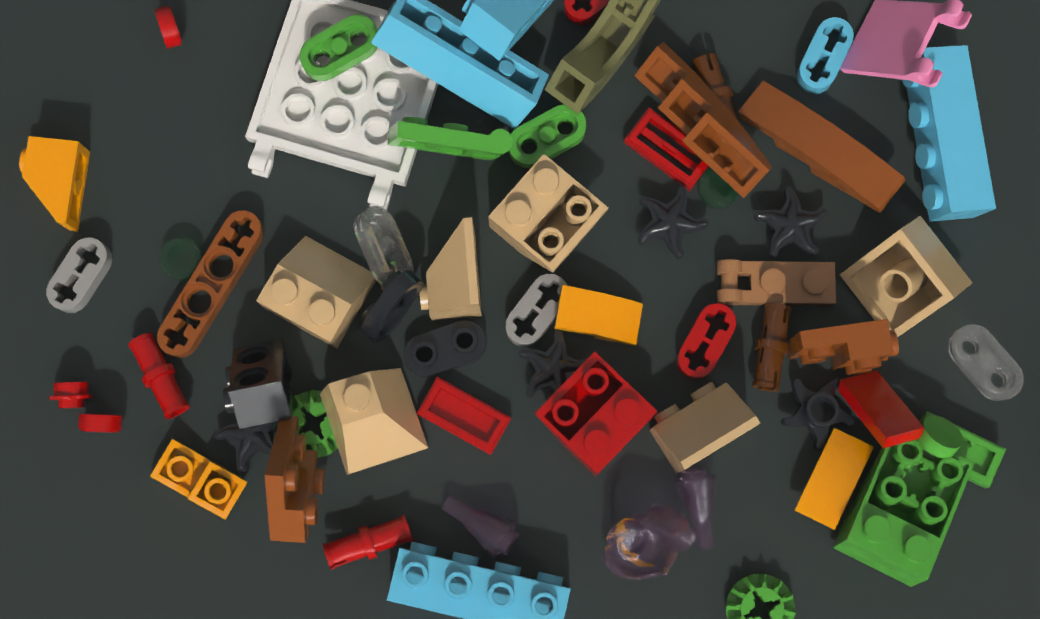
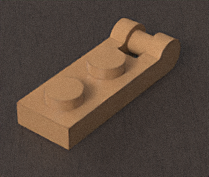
[717,259,836,306]

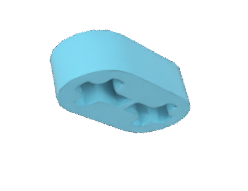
[796,17,854,94]

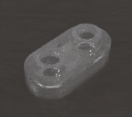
[354,206,414,285]
[948,324,1024,401]

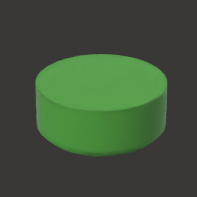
[918,415,963,458]

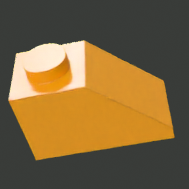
[19,136,90,232]

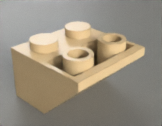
[488,154,609,273]

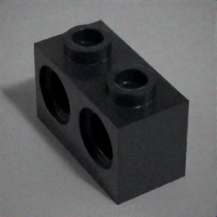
[223,339,293,429]

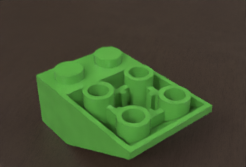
[833,439,975,587]

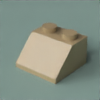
[840,216,972,337]
[256,236,378,349]
[650,382,761,474]

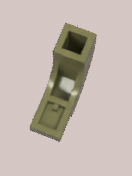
[545,0,661,114]

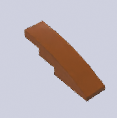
[634,42,772,198]
[738,81,905,213]

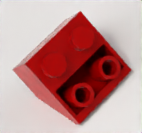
[534,352,658,477]

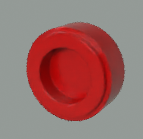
[154,5,182,49]
[78,414,123,432]

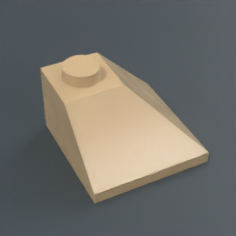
[419,217,482,321]
[320,368,428,475]

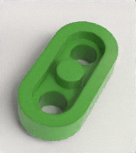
[300,15,378,81]
[509,104,586,168]

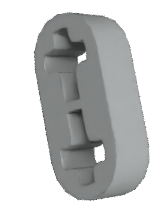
[46,237,112,313]
[506,274,567,347]

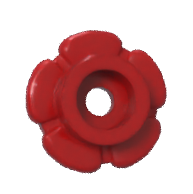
[49,382,93,408]

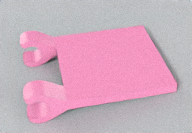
[840,0,972,87]

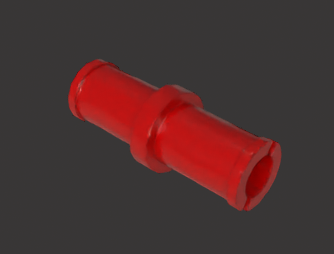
[128,333,190,419]
[322,515,413,570]

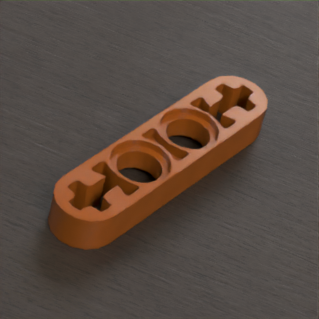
[157,210,264,358]

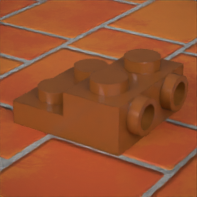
[786,319,899,375]
[264,416,326,543]

